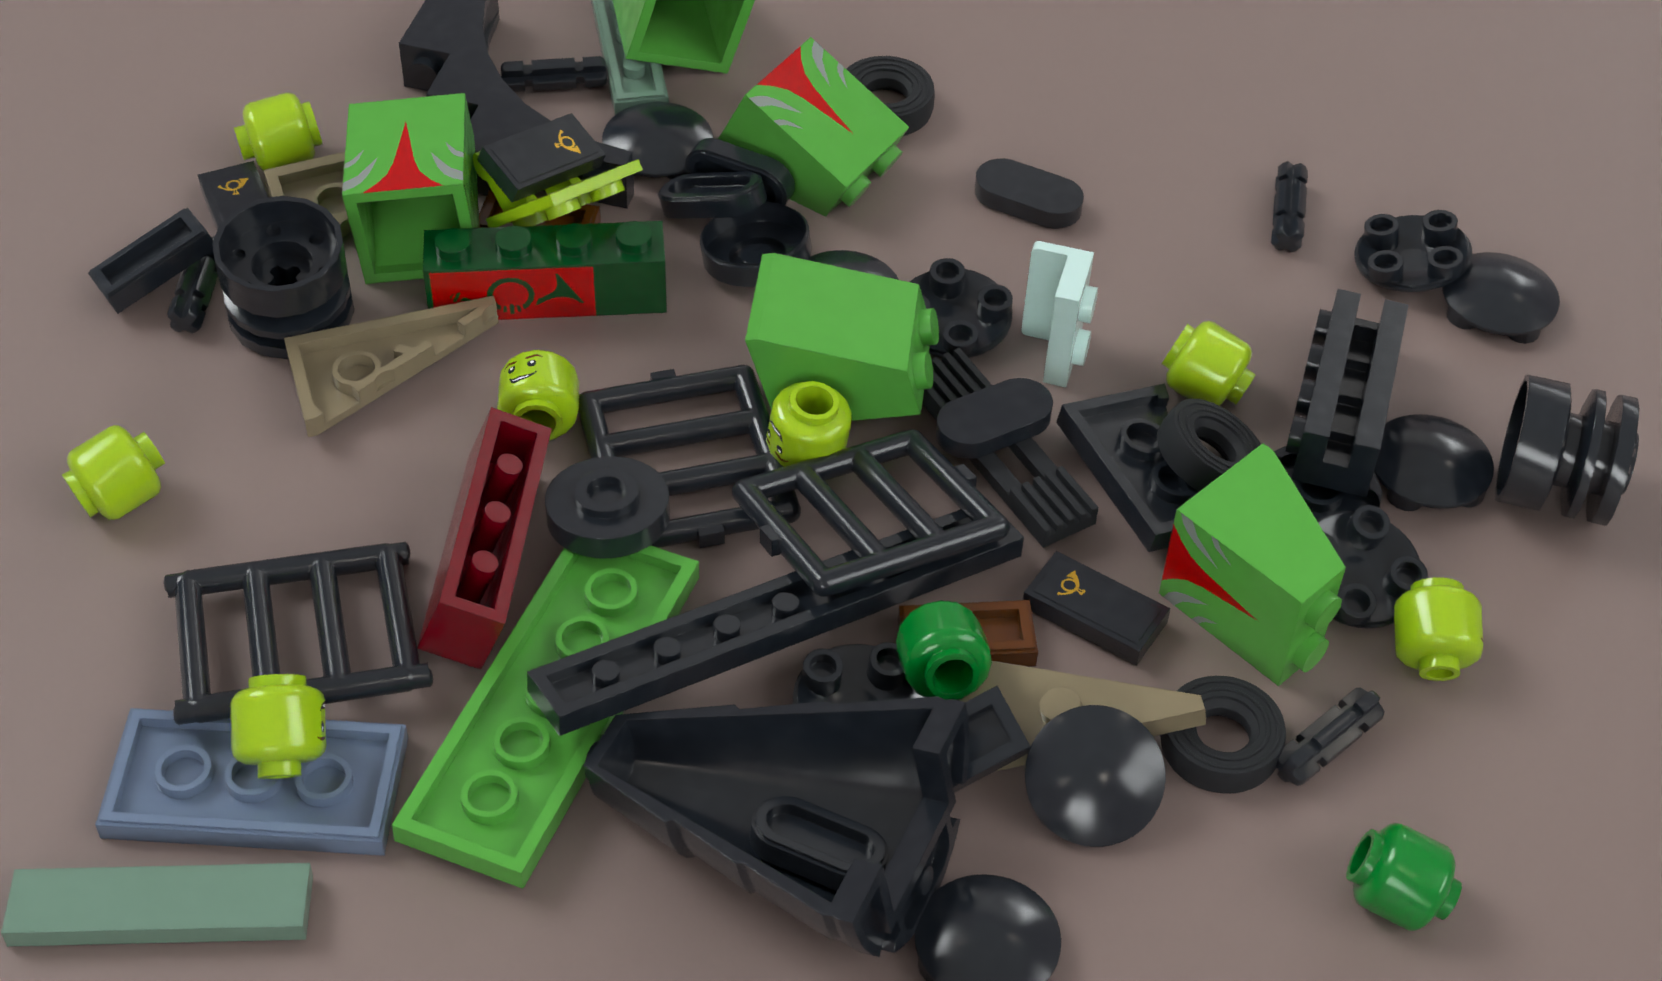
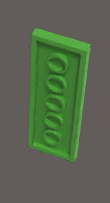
[391,545,699,889]

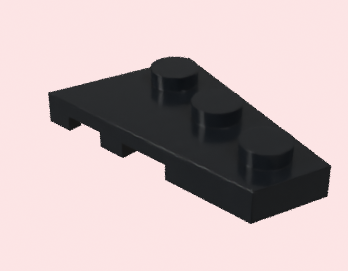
[1056,383,1199,552]

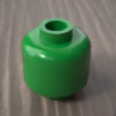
[896,600,992,700]
[1346,823,1462,931]

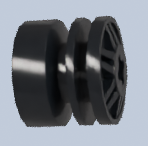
[212,196,354,359]
[1495,375,1640,526]

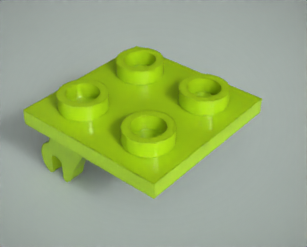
[473,151,643,227]

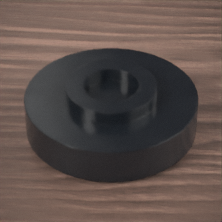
[700,202,812,287]
[545,456,670,559]

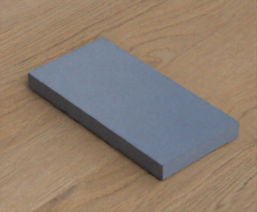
[95,708,408,856]

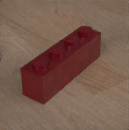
[417,407,552,670]

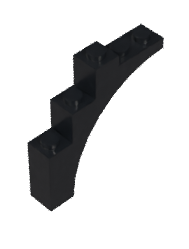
[399,0,634,209]

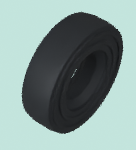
[846,56,935,136]
[1157,399,1261,492]
[1160,675,1286,793]

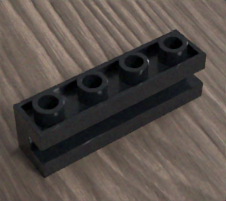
[1285,289,1409,497]

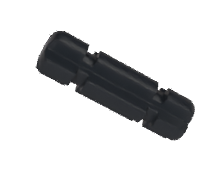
[500,56,607,92]
[1271,161,1308,252]
[167,236,218,333]
[1276,687,1385,786]

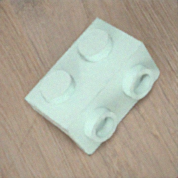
[1021,241,1098,387]

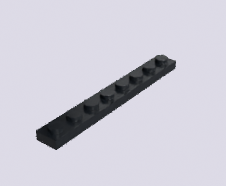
[527,509,1024,736]

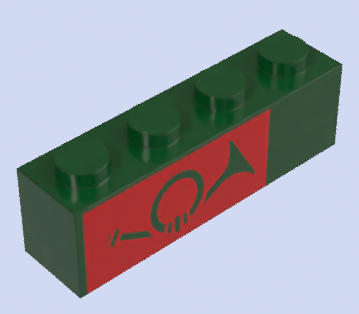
[423,221,667,320]

